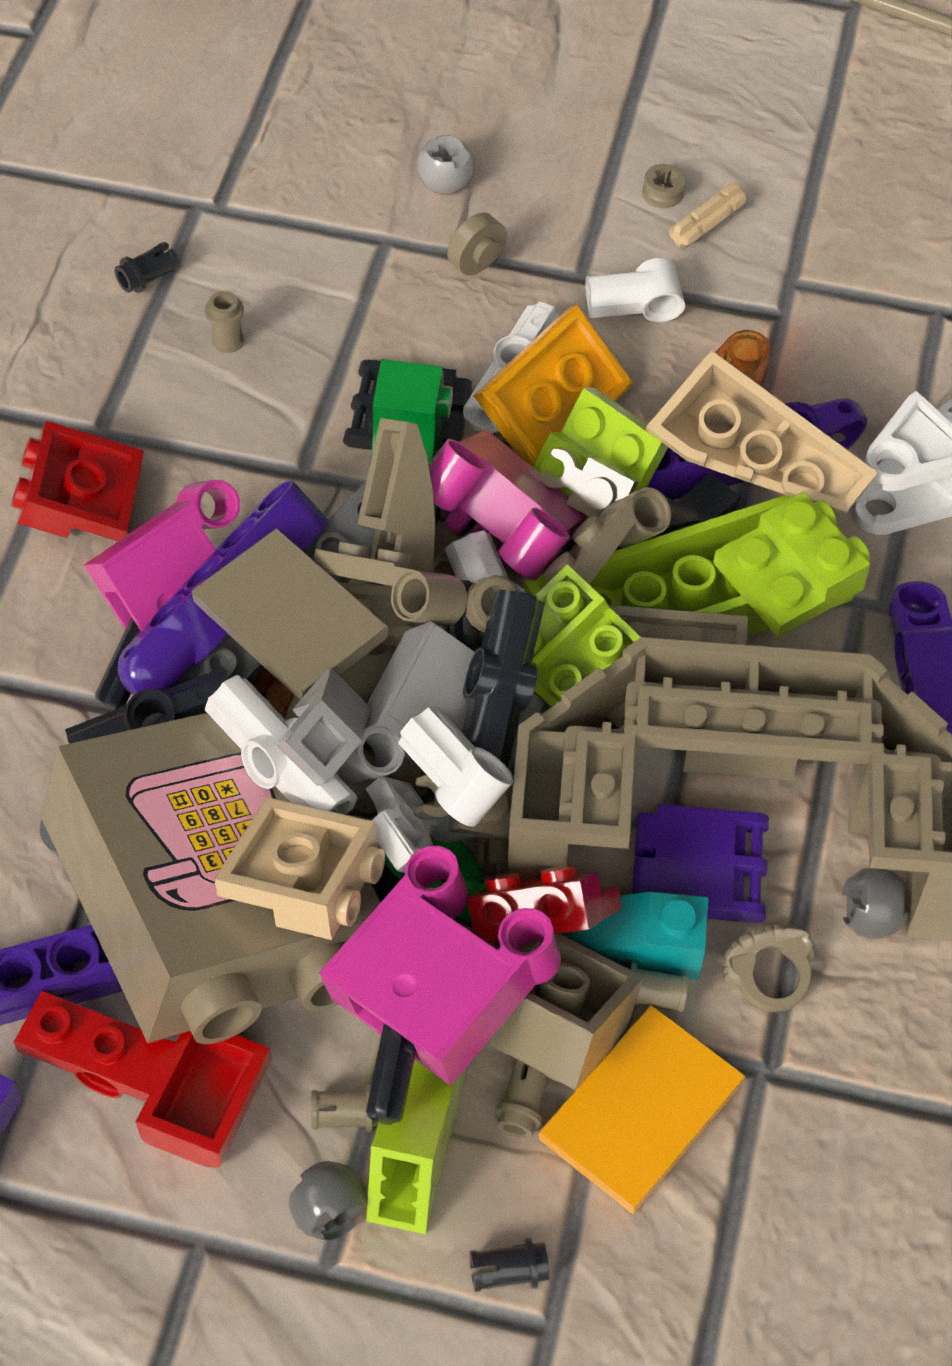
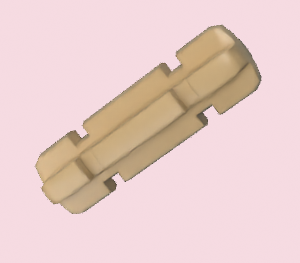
[669,183,747,249]

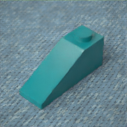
[559,892,708,980]

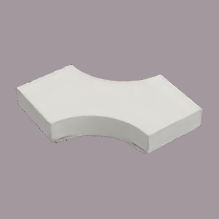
[366,776,439,873]

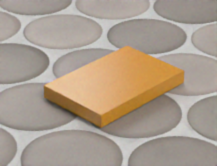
[473,305,634,467]
[539,1005,745,1215]

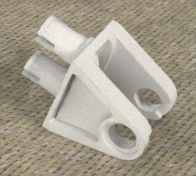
[853,391,952,535]

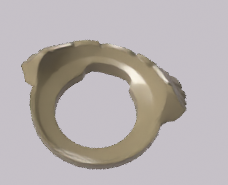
[723,924,815,1012]

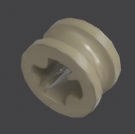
[642,164,686,208]

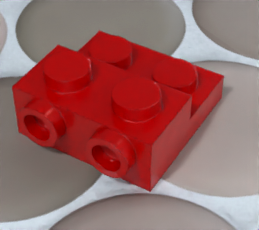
[11,420,144,541]
[467,865,622,943]

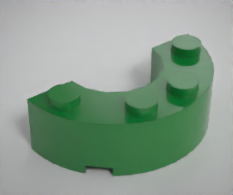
[369,359,453,531]

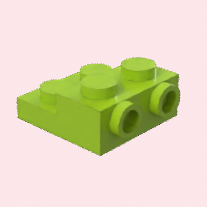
[533,387,668,525]
[713,491,871,638]

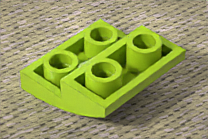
[532,564,641,708]

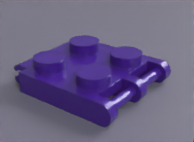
[632,804,769,923]

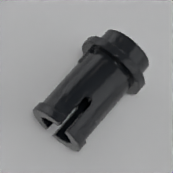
[114,242,179,293]
[469,1238,549,1292]

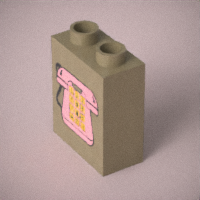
[40,699,381,1044]

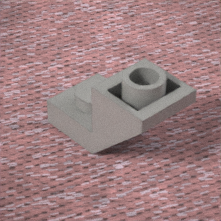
[276,668,371,786]

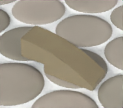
[357,418,435,587]

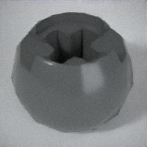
[842,868,909,940]
[289,1161,367,1241]

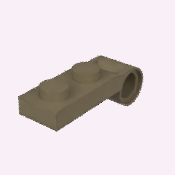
[541,487,671,589]
[313,542,467,626]

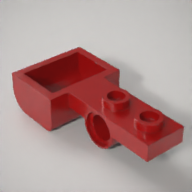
[13,991,272,1168]

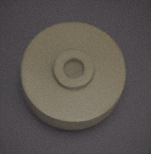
[447,212,507,275]

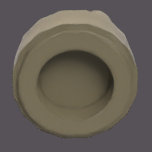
[465,575,519,633]

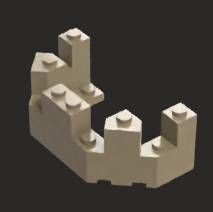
[507,637,952,941]

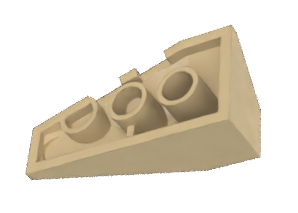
[646,350,878,515]

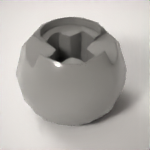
[416,135,475,195]

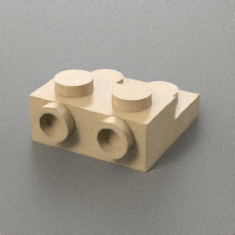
[214,797,385,940]

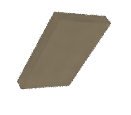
[192,528,388,700]

